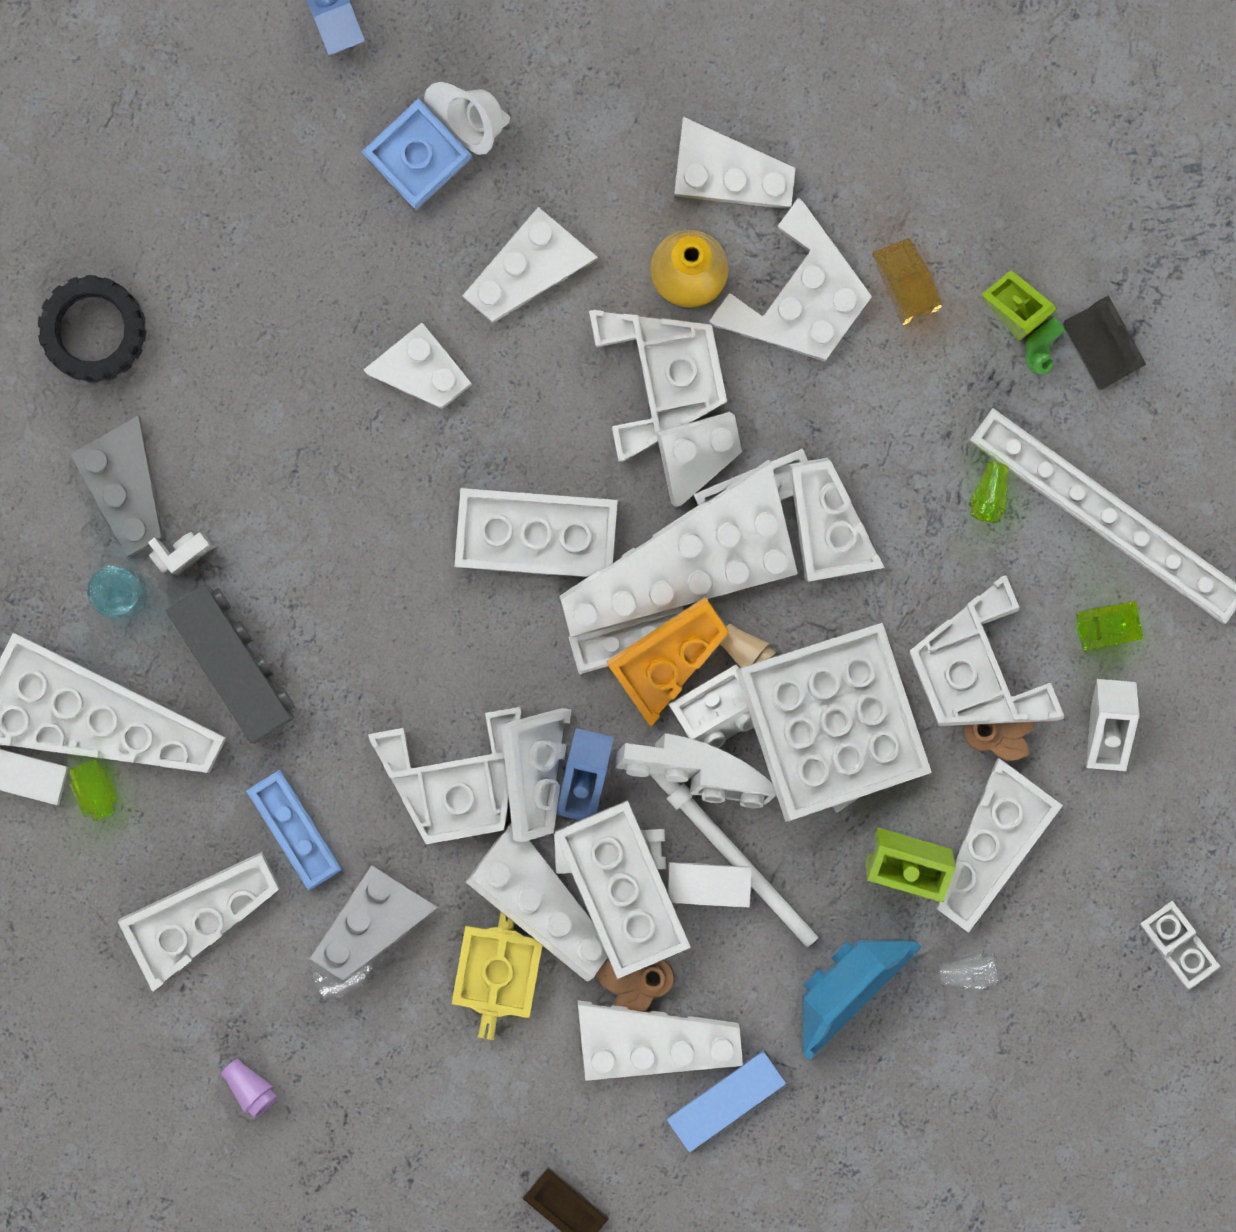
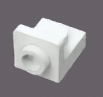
[148,532,215,576]

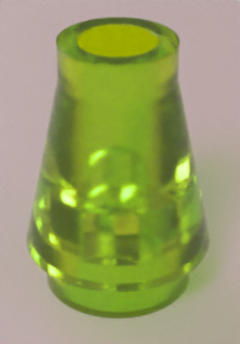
[968,462,1009,523]

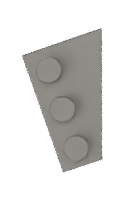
[70,416,163,557]
[307,865,438,985]

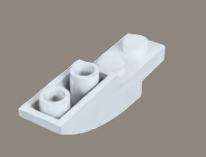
[615,733,777,808]

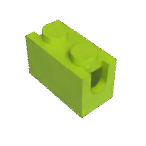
[865,827,956,902]

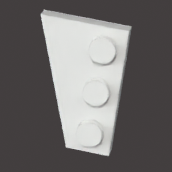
[501,708,572,842]

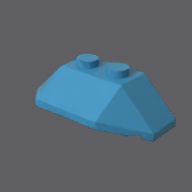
[802,939,922,1060]

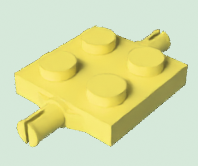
[451,911,543,1040]

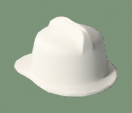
[424,82,510,155]

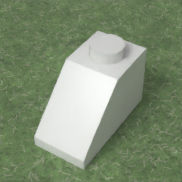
[1086,679,1139,771]

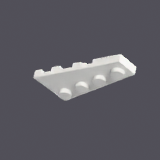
[936,758,1063,932]
[466,822,608,982]
[118,852,279,992]
[578,1000,743,1081]

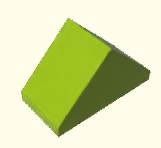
[981,270,1057,342]

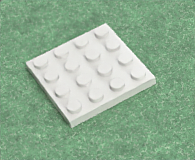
[736,623,932,822]

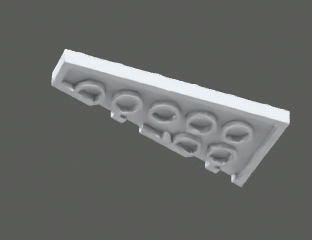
[559,460,798,637]

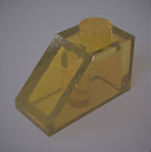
[872,238,942,325]

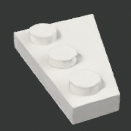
[674,117,795,209]
[462,207,598,323]
[789,457,885,582]

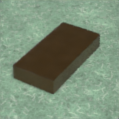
[522,1167,609,1232]

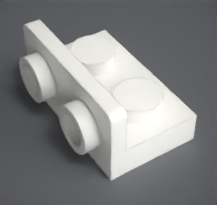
[669,664,754,749]

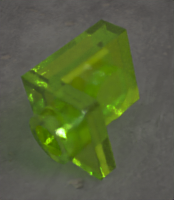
[1076,601,1144,651]

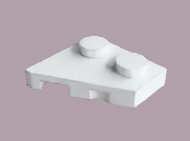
[364,323,472,409]
[657,412,742,507]

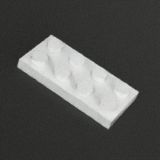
[454,488,618,578]
[555,800,691,979]

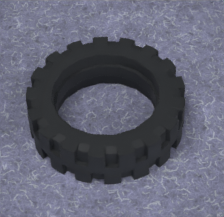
[38,275,146,383]

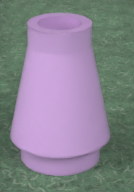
[221,1059,278,1119]

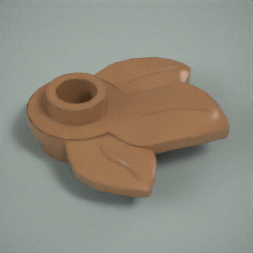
[963,684,1037,761]
[595,959,675,1012]

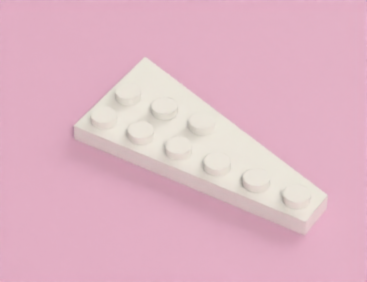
[0,633,227,773]

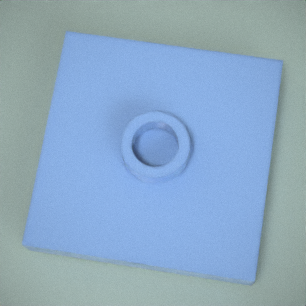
[362,98,473,210]

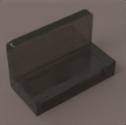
[1063,295,1146,390]

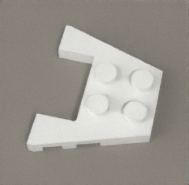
[709,198,872,361]
[589,310,727,462]
[909,575,1064,726]
[368,707,521,844]

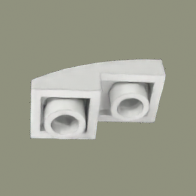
[667,862,752,907]
[1140,901,1220,991]

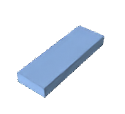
[246,770,343,891]
[666,1050,786,1152]

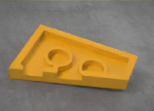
[607,597,729,727]

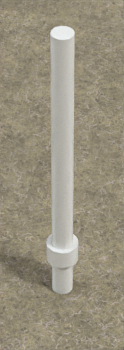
[650,773,818,948]

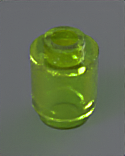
[68,759,120,821]

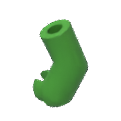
[1026,316,1065,375]

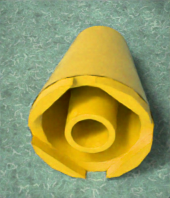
[651,230,729,308]

